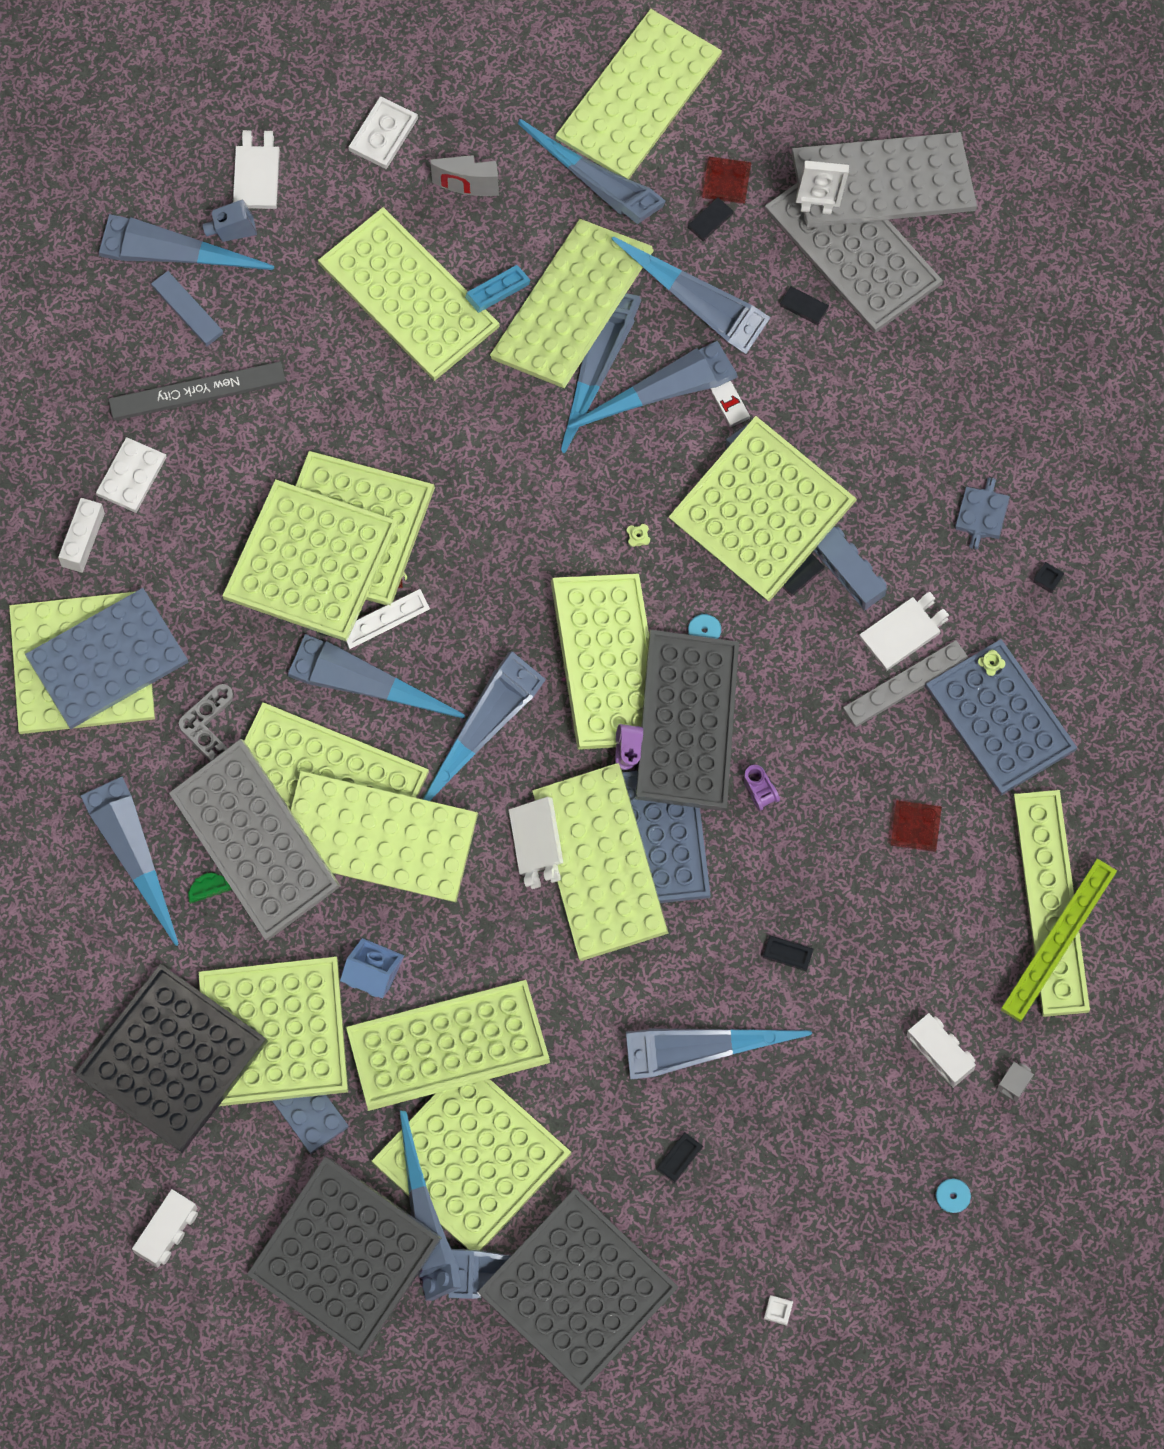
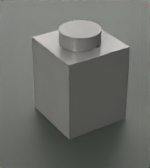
[997,1062,1034,1102]

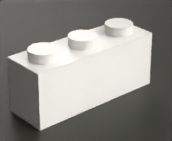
[58,498,105,573]
[907,1013,976,1088]
[132,1189,198,1268]

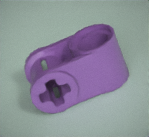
[615,724,643,770]
[744,765,780,811]

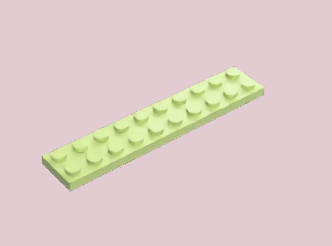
[1014,790,1090,1017]

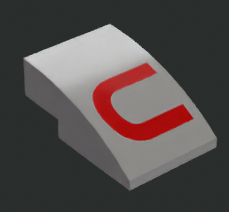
[430,155,499,196]

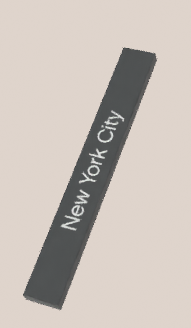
[109,361,286,421]

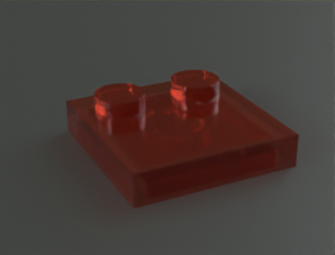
[702,156,752,204]

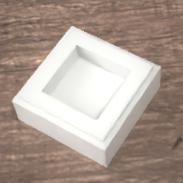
[764,1295,793,1326]

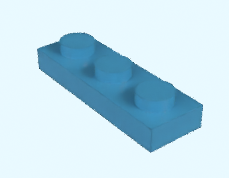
[465,265,530,313]

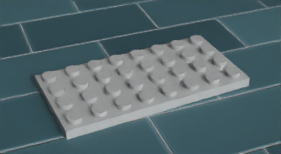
[791,132,977,228]
[765,183,943,333]
[169,739,341,940]

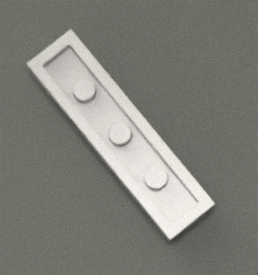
[345,589,430,649]

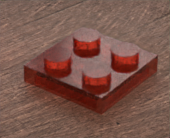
[890,800,942,852]

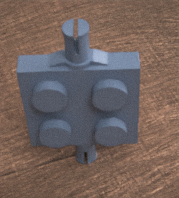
[956,478,1010,549]

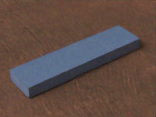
[151,271,224,347]

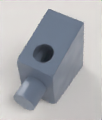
[203,199,257,242]

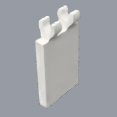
[233,130,280,209]
[796,161,849,214]
[859,592,949,671]
[509,797,563,889]

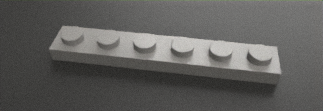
[843,640,969,728]

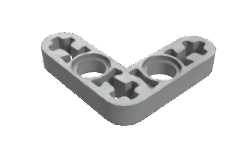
[179,684,233,762]

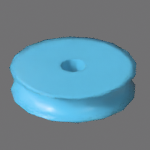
[688,614,721,639]
[936,1178,971,1213]

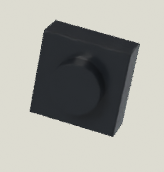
[1033,562,1064,593]

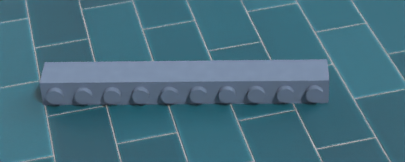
[726,424,887,611]

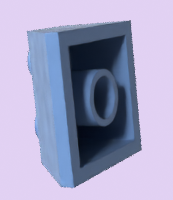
[340,938,404,999]

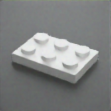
[349,96,418,169]
[96,437,167,513]

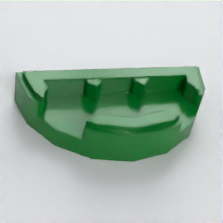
[188,873,232,904]

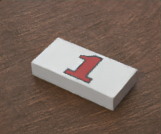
[710,381,750,428]

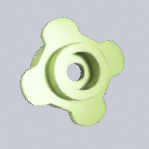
[627,524,650,547]
[978,650,1005,676]

